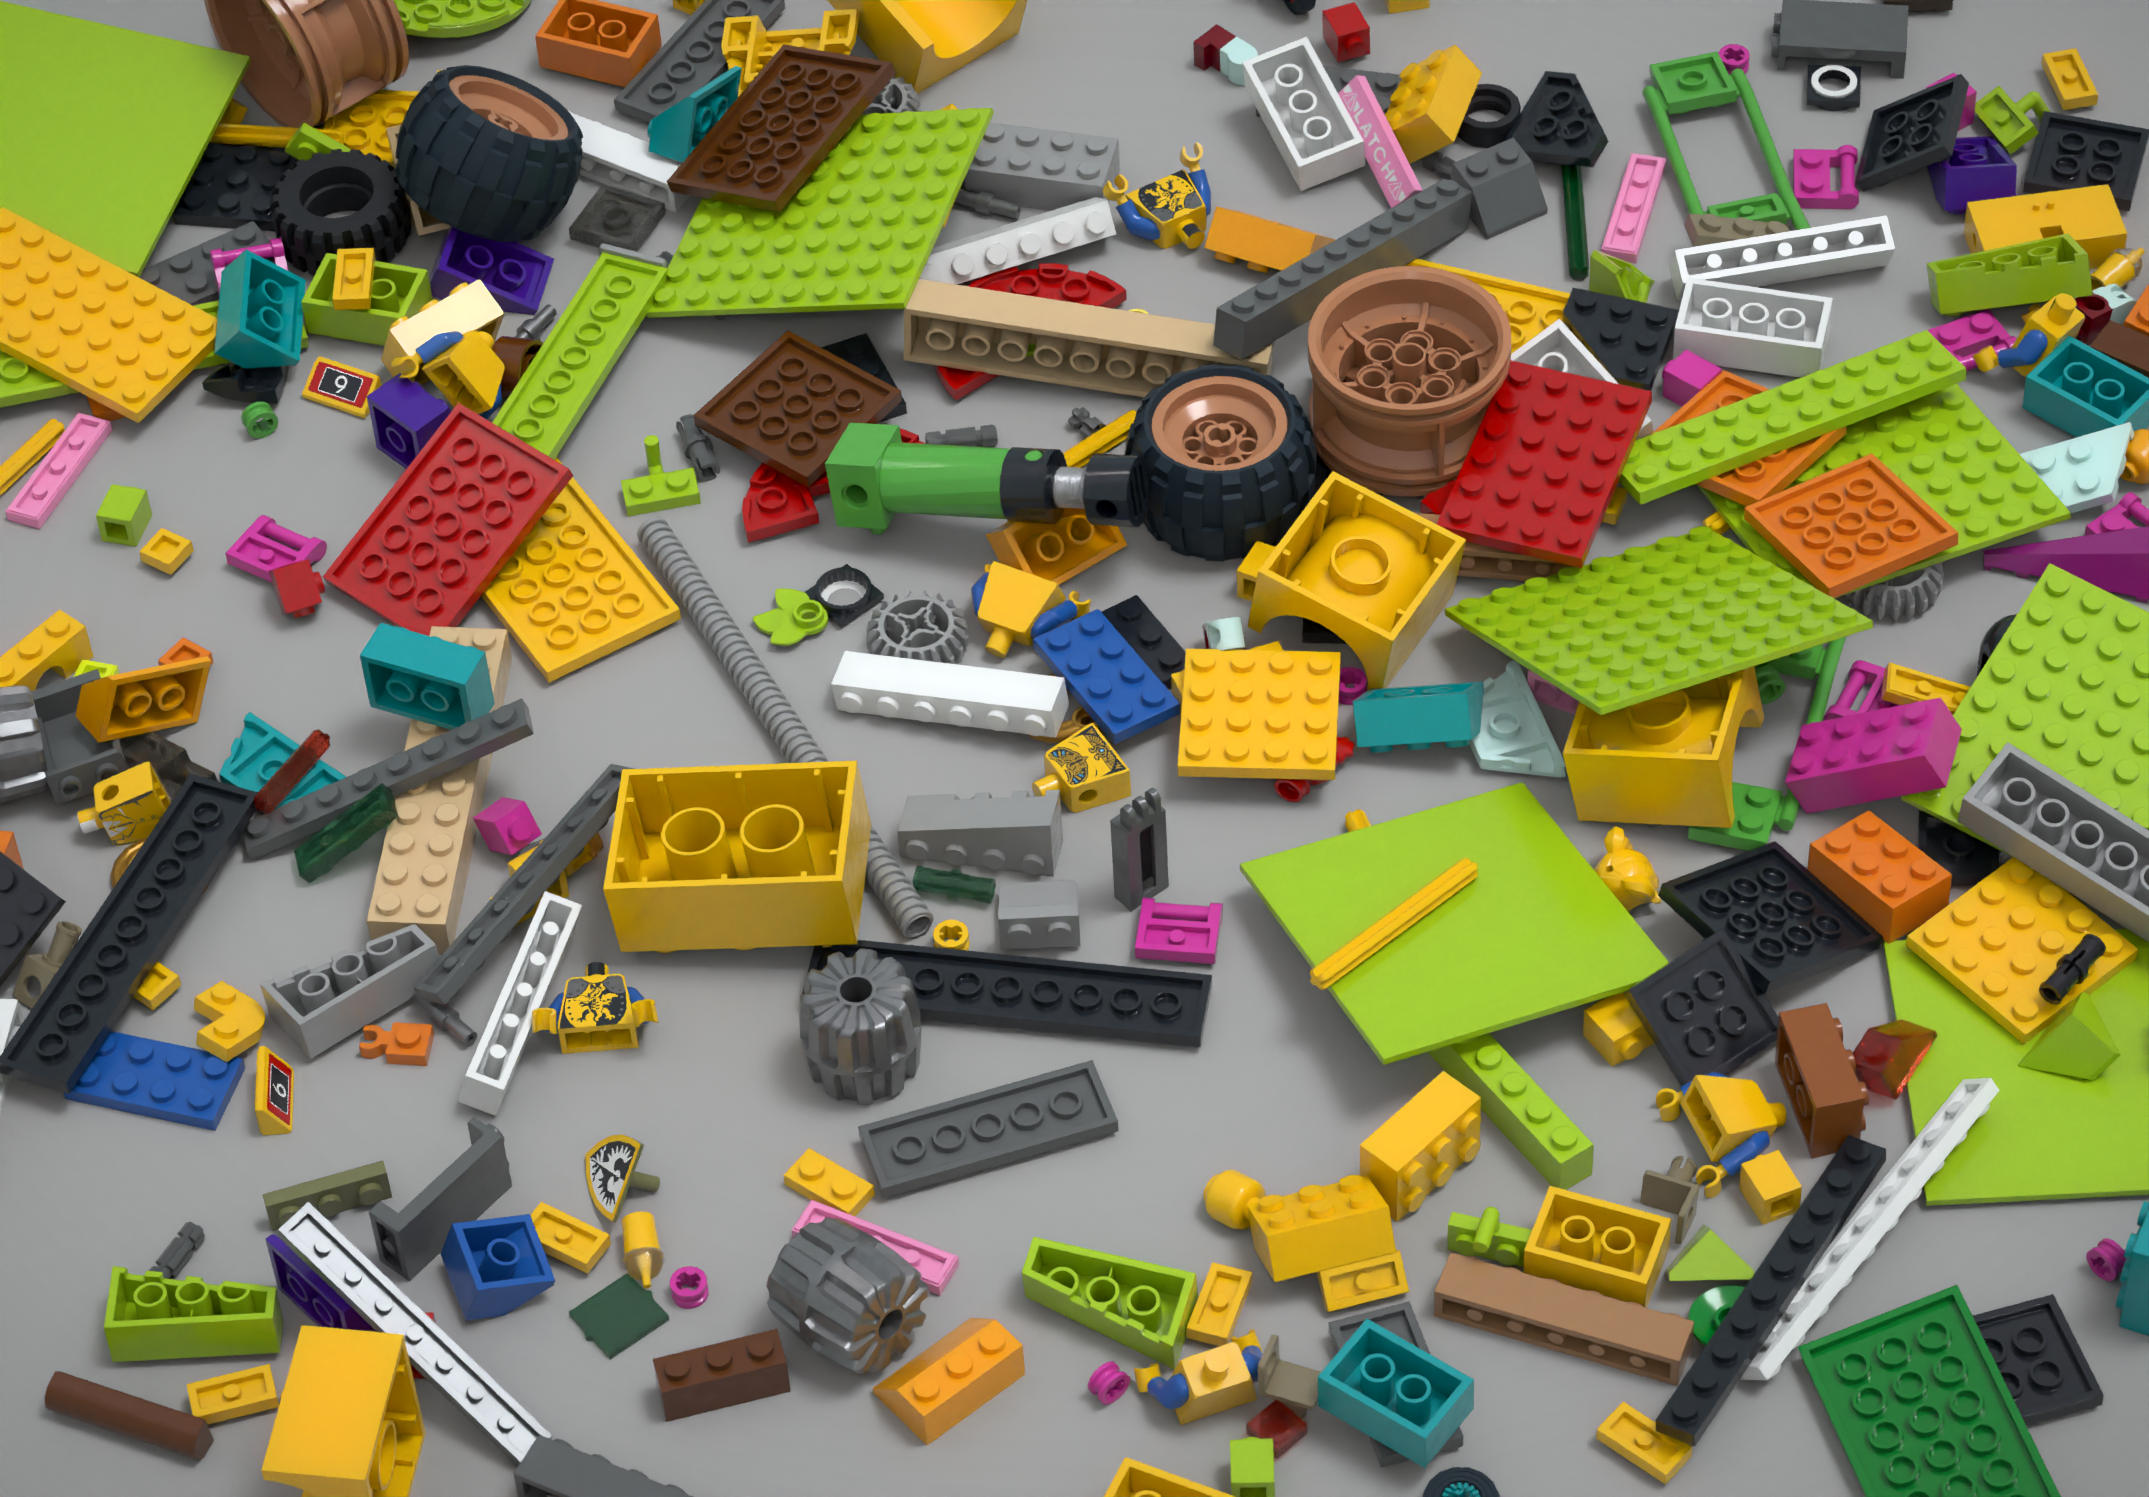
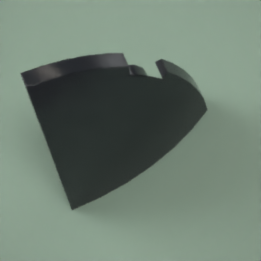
[202,364,289,403]

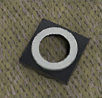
[1807,64,1861,111]
[804,564,884,627]

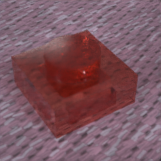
[1246,1400,1307,1459]

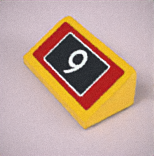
[302,356,382,418]
[255,1046,294,1135]

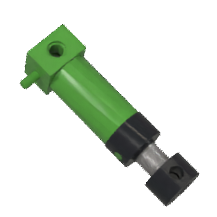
[825,423,1150,535]

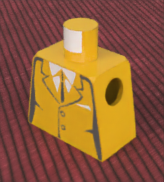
[77,761,171,846]

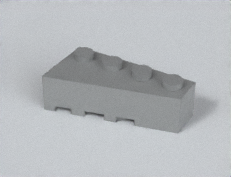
[897,790,1063,876]
[259,924,440,1058]

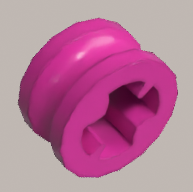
[1718,44,1750,74]
[1339,667,1367,705]
[2086,1238,2127,1281]
[670,1266,709,1309]
[1087,1361,1130,1405]

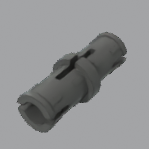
[676,414,720,481]

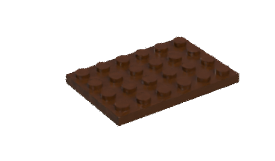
[666,44,896,212]

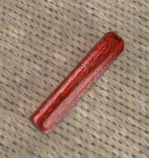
[254,729,330,814]

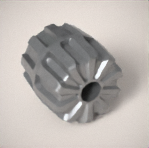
[0,685,48,803]
[799,948,921,1105]
[766,1218,930,1374]

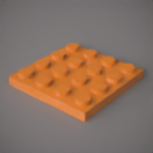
[1650,370,1847,506]
[1744,453,1958,598]

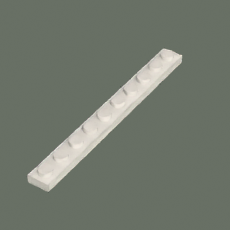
[1740,1078,2000,1380]

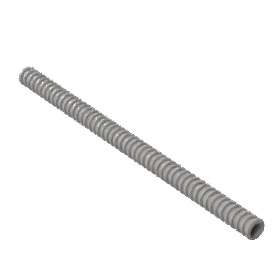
[637,517,934,938]

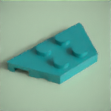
[219,712,346,814]

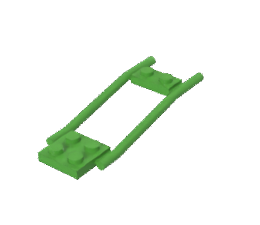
[1642,52,1811,230]
[1688,636,1847,851]

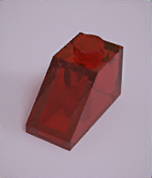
[1853,1019,1938,1100]

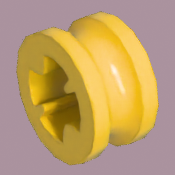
[933,919,970,951]

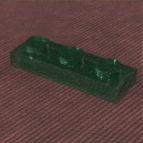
[294,783,398,883]

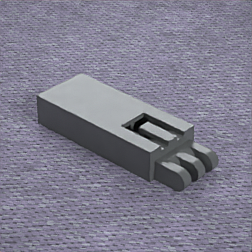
[1110,788,1169,912]

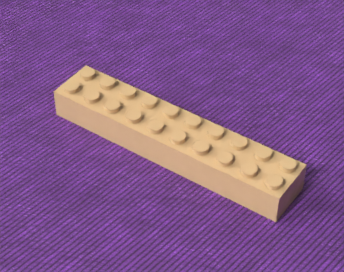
[904,279,1274,398]
[367,626,512,954]

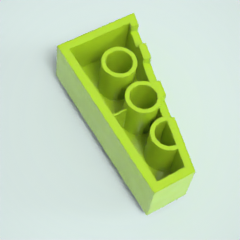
[1926,233,2093,316]
[1021,1236,1198,1370]
[104,1266,284,1362]

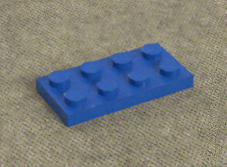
[1033,609,1180,745]
[64,1031,245,1131]

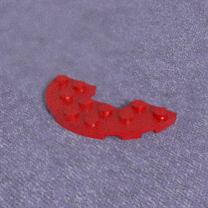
[934,263,1127,401]
[742,428,925,543]

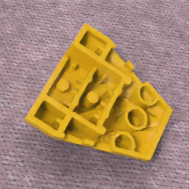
[721,9,860,97]

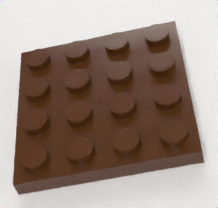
[694,330,902,487]

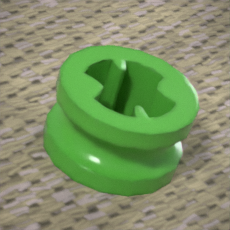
[241,401,279,438]
[1755,666,1786,704]

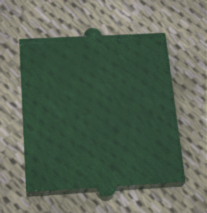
[569,1273,669,1360]

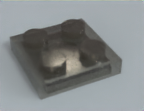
[569,184,666,252]

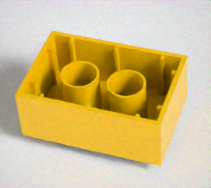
[603,760,871,953]

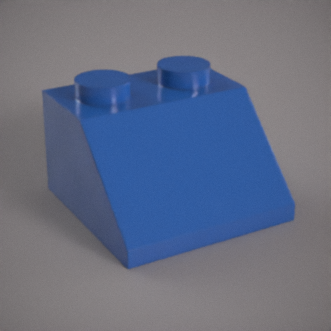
[440,1214,555,1321]

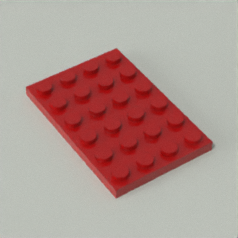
[1437,360,1652,568]
[322,403,574,636]

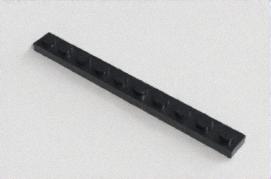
[1656,1135,1886,1447]

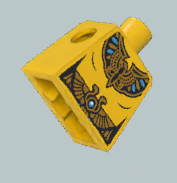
[1032,723,1131,813]

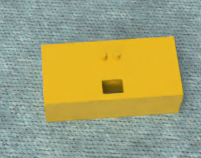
[1964,184,2127,269]

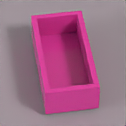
[1785,697,1962,814]

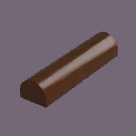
[45,1371,214,1460]

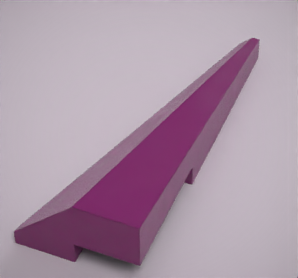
[1983,526,2149,603]

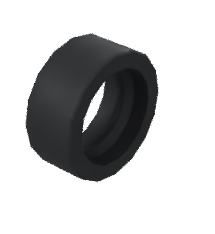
[1457,84,1521,148]

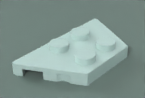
[2020,422,2134,513]
[1469,660,1566,778]

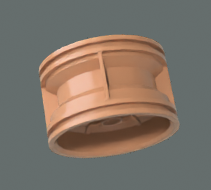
[204,0,409,128]
[1308,266,1511,496]

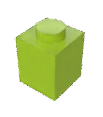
[96,484,152,547]
[1230,1437,1275,1497]

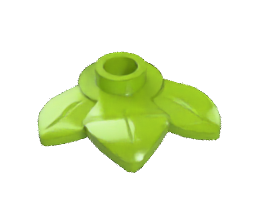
[753,588,828,646]

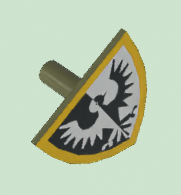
[585,1134,660,1222]

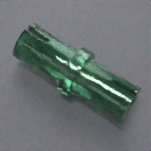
[913,865,996,904]

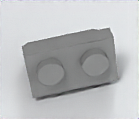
[998,880,1081,950]

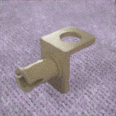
[13,921,82,1009]
[1640,1156,1699,1244]
[1258,1334,1321,1422]

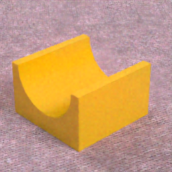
[827,0,1027,94]
[1247,471,1466,690]
[1563,666,1764,828]
[261,1325,426,1497]

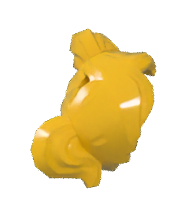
[1594,826,1662,911]

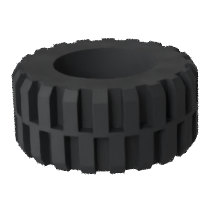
[270,149,411,276]

